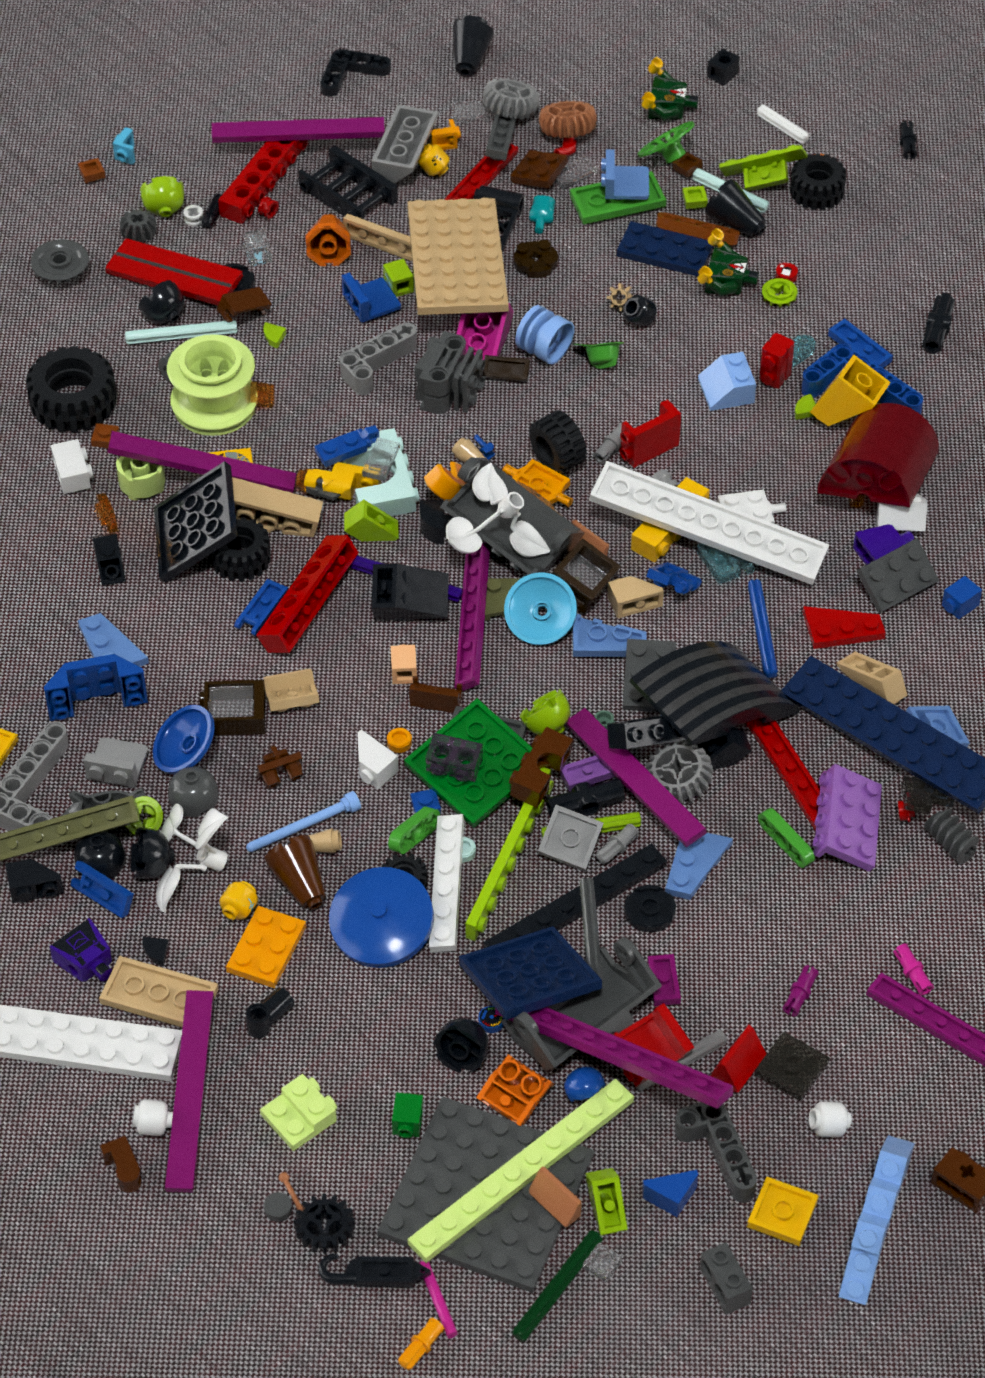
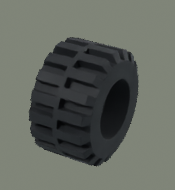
[790,153,846,210]
[529,410,587,474]
[210,517,271,581]

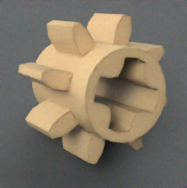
[606,283,633,311]

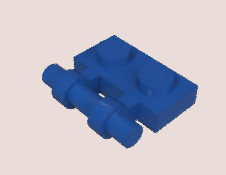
[646,562,702,594]

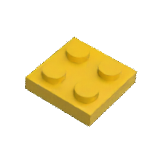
[747,1176,819,1246]

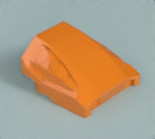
[476,1054,554,1126]

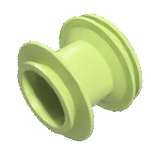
[167,334,258,436]

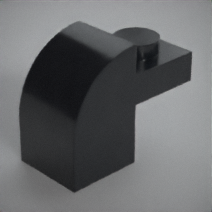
[420,500,453,544]

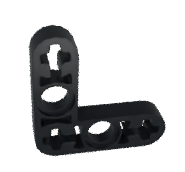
[320,49,391,97]

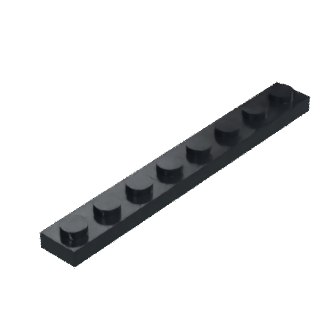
[483,843,667,948]

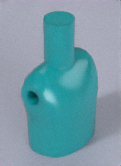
[529,195,555,234]

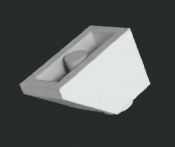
[358,730,399,789]

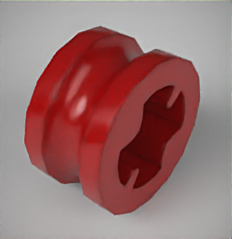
[258,197,279,219]

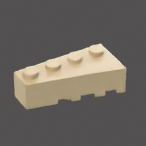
[232,477,323,537]

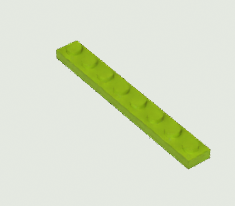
[465,767,554,941]

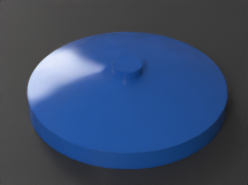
[329,867,434,968]

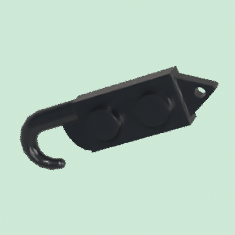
[318,1254,431,1288]

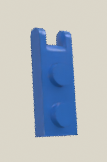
[234,579,288,636]
[70,861,134,918]

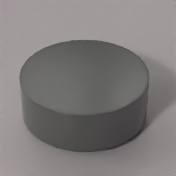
[264,1192,292,1222]

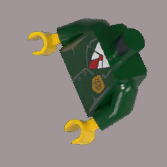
[642,57,699,121]
[698,228,759,296]

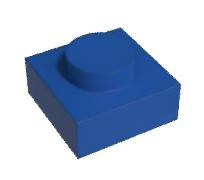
[410,789,441,814]

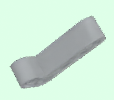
[340,323,417,395]

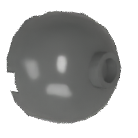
[168,766,219,817]

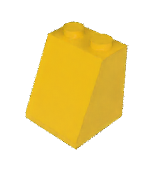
[810,355,891,426]

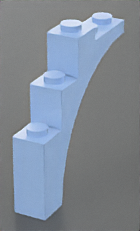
[838,1135,915,1305]

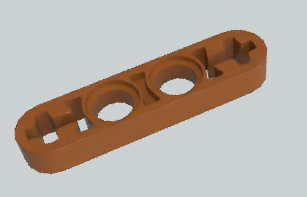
[656,212,740,245]

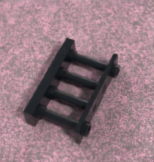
[298,145,398,219]

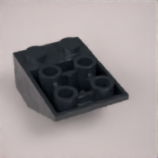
[371,564,449,621]

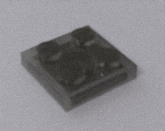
[755,1032,830,1101]

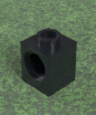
[707,48,740,86]

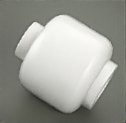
[132,1099,173,1137]
[808,1102,851,1138]

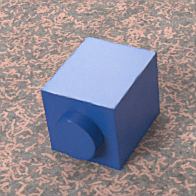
[942,576,982,619]

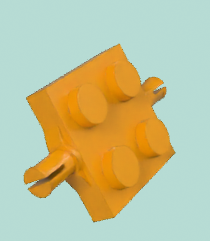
[502,459,573,507]

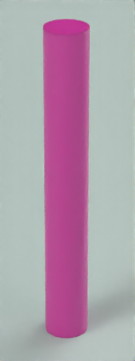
[419,1261,458,1338]

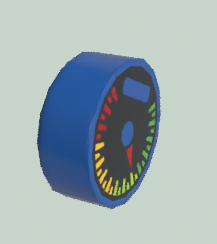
[478,1006,505,1033]

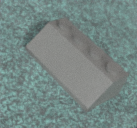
[371,104,439,183]

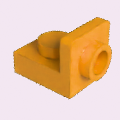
[430,119,461,150]

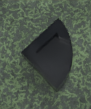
[142,937,169,966]

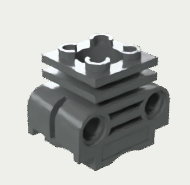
[415,331,485,414]

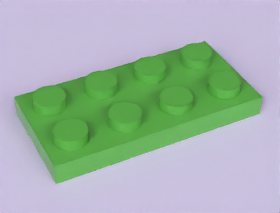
[570,171,666,224]

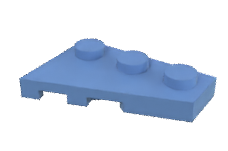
[78,613,149,667]
[573,614,647,657]

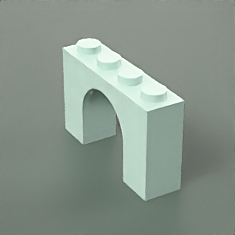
[343,428,419,516]

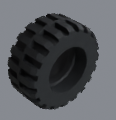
[26,346,117,433]

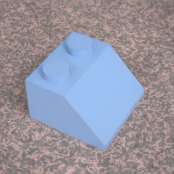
[698,352,756,411]

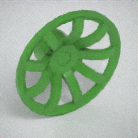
[637,121,695,163]

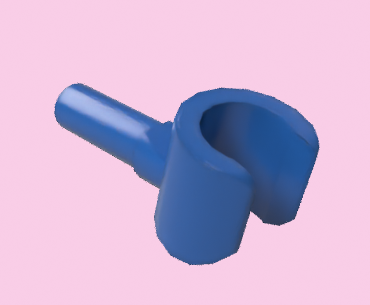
[474,435,495,460]

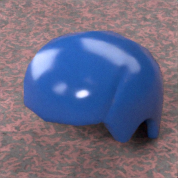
[564,1067,606,1102]

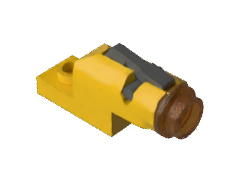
[296,462,381,500]

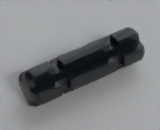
[201,193,223,229]

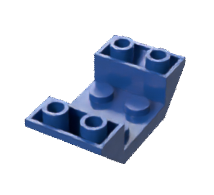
[44,654,148,721]

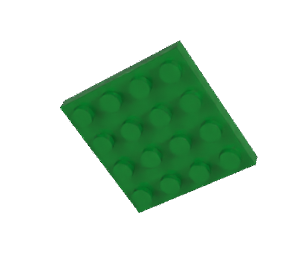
[404,698,541,828]

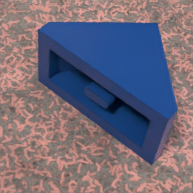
[642,1170,698,1217]

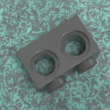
[700,1242,753,1315]

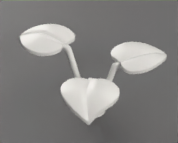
[446,463,550,557]
[156,804,228,913]

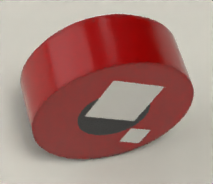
[775,262,798,283]

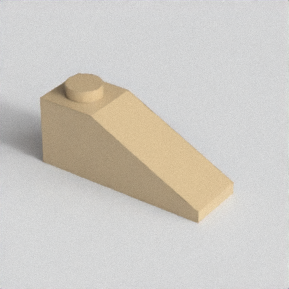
[837,651,907,705]

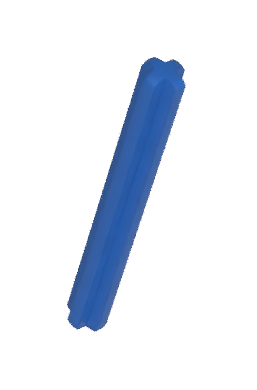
[748,579,778,678]

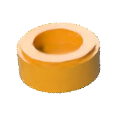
[387,728,412,753]

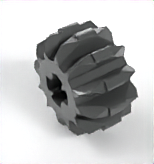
[120,208,157,243]

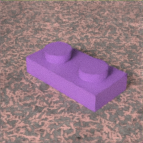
[559,756,616,792]

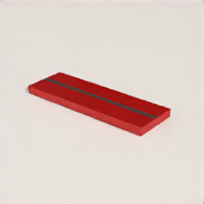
[105,238,243,305]

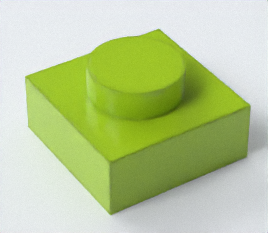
[682,186,708,209]

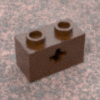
[931,1147,985,1214]

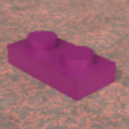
[647,954,681,1006]

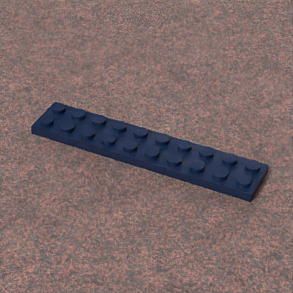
[781,656,985,814]

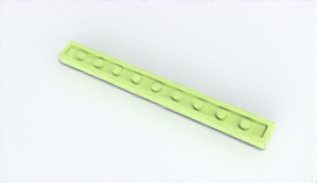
[408,1079,634,1263]

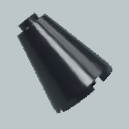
[452,15,494,76]
[705,179,766,237]

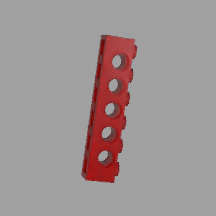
[218,140,308,224]
[256,535,359,653]

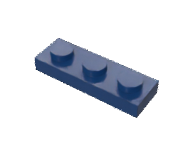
[828,319,893,368]

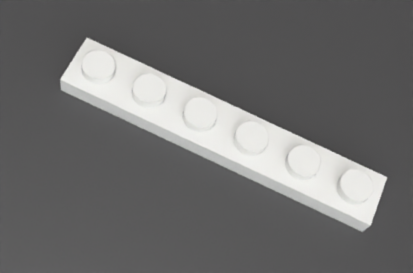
[429,814,464,952]

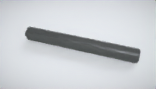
[580,877,603,985]

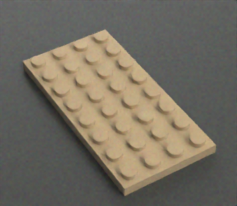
[407,198,509,315]

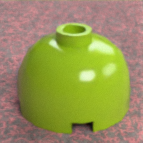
[140,176,184,217]
[520,689,570,735]

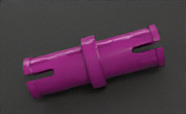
[782,965,819,1017]

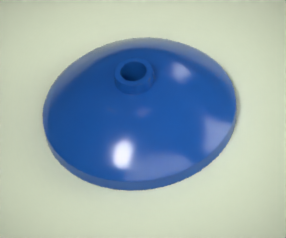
[153,705,214,774]

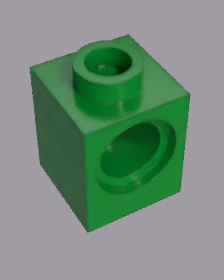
[392,1092,424,1138]

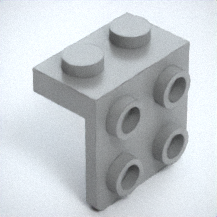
[83,737,148,788]

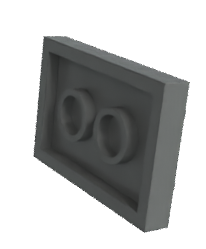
[856,538,939,613]
[623,639,676,712]

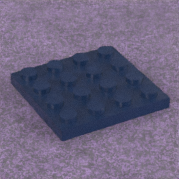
[459,926,602,1020]

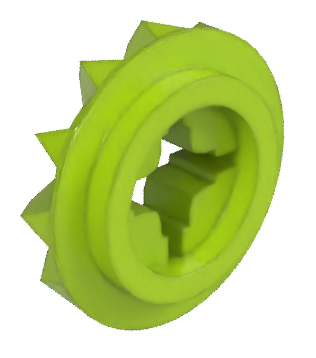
[761,278,798,307]
[125,796,163,835]

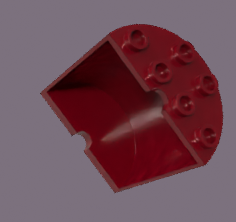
[817,403,939,507]

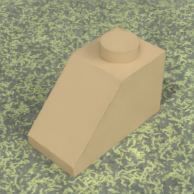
[607,576,664,618]

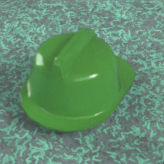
[573,342,624,369]

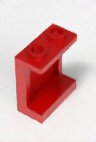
[619,399,681,468]
[612,1003,695,1087]

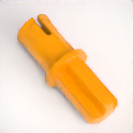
[398,1318,445,1370]

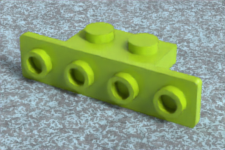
[719,145,807,191]

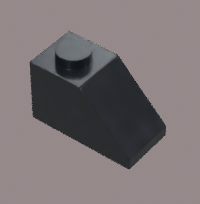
[698,727,752,770]

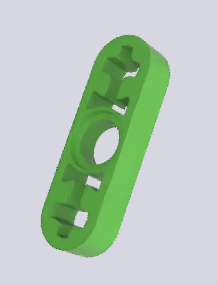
[388,806,440,854]
[758,808,815,868]

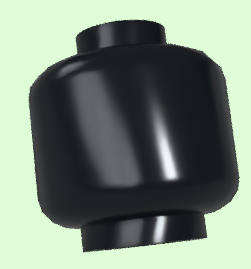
[623,295,657,327]

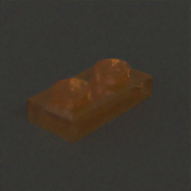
[94,493,118,533]

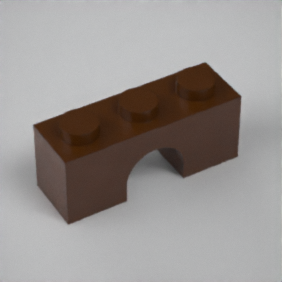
[509,727,573,808]

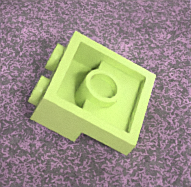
[260,1074,337,1151]

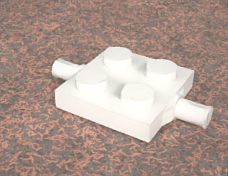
[717,489,786,524]

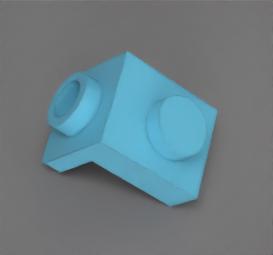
[113,127,135,165]

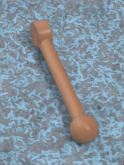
[279,1172,303,1210]

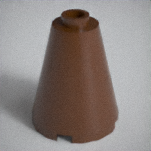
[265,835,326,910]

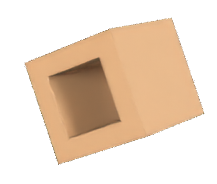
[391,644,417,684]

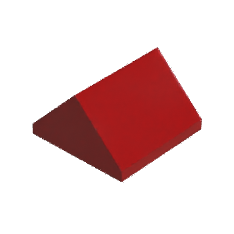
[709,1025,766,1093]

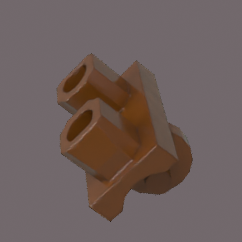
[256,745,303,789]

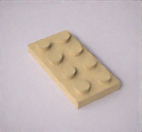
[99,956,219,1027]

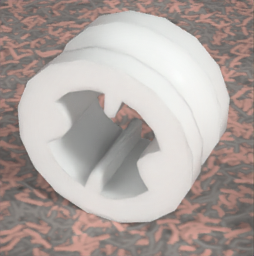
[183,205,203,226]

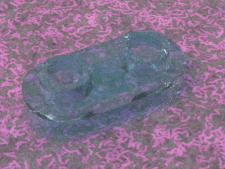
[792,335,816,368]

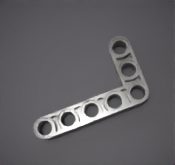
[0,721,69,831]

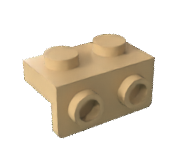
[263,669,319,712]

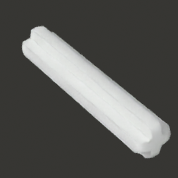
[757,104,809,144]

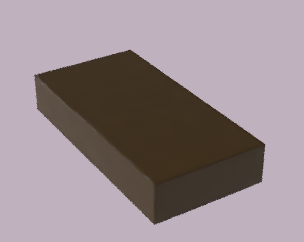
[483,355,530,383]

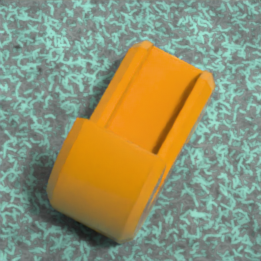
[424,462,466,501]

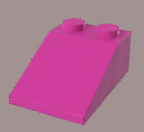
[456,303,514,360]

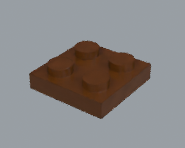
[510,150,568,188]

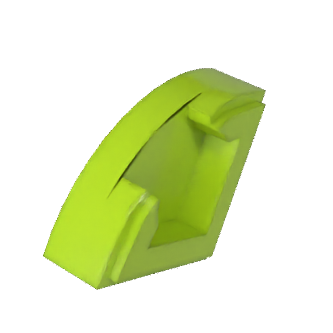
[263,322,286,349]
[795,394,815,420]

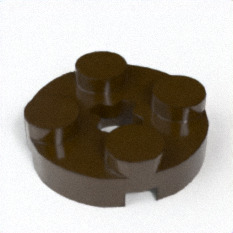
[514,239,558,278]

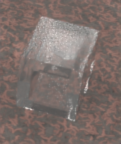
[242,228,272,267]

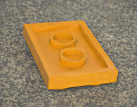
[226,906,306,988]

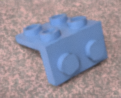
[601,149,649,200]

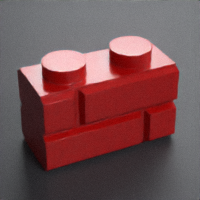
[759,333,794,389]

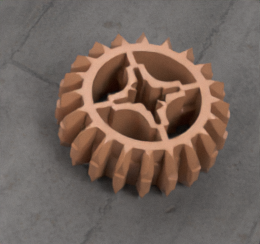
[539,100,597,138]

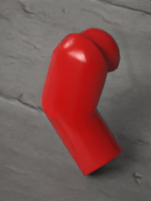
[554,137,576,156]

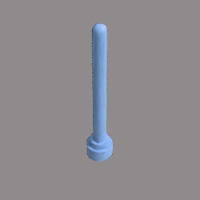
[246,791,361,852]

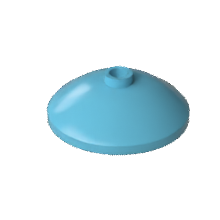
[504,572,577,645]

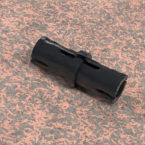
[900,120,917,160]

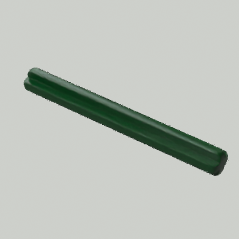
[512,1230,603,1342]

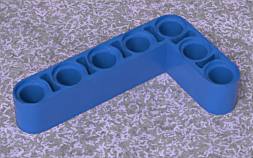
[801,344,923,414]

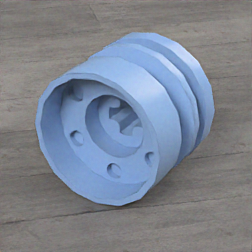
[515,305,574,365]

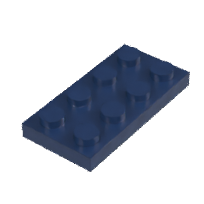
[617,221,714,277]

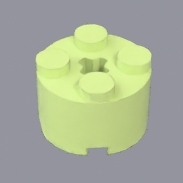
[116,456,166,500]

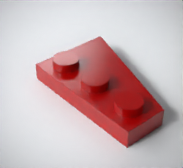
[802,606,886,649]

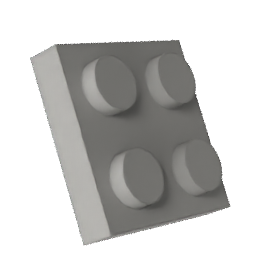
[537,805,603,871]

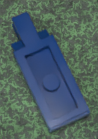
[314,425,380,467]

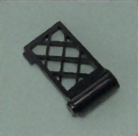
[473,185,524,254]

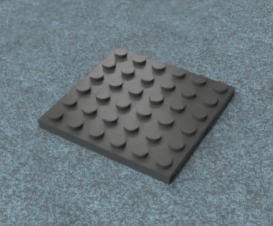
[377,1096,595,1293]

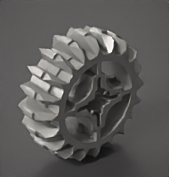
[482,78,540,120]
[645,740,713,805]

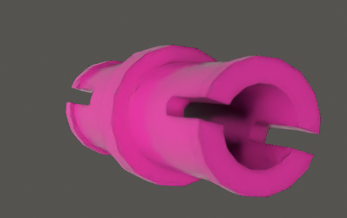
[893,943,934,996]

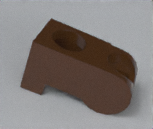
[100,1135,142,1193]

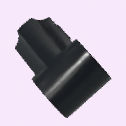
[246,987,294,1038]

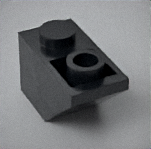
[92,532,126,585]
[5,859,64,903]

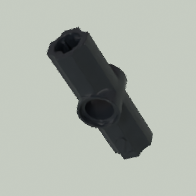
[922,293,955,354]
[546,779,625,818]

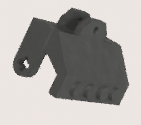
[440,457,585,574]
[501,937,662,1071]

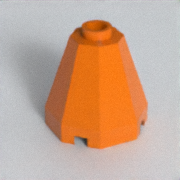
[306,214,351,266]

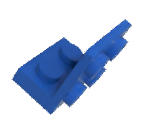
[342,272,401,323]

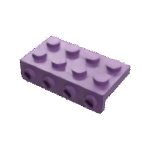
[813,764,882,871]

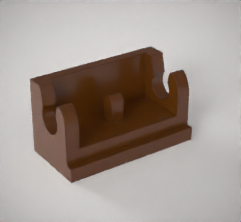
[217,287,272,322]
[409,676,463,713]

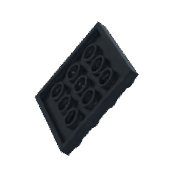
[154,461,237,583]

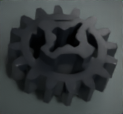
[294,1194,355,1254]

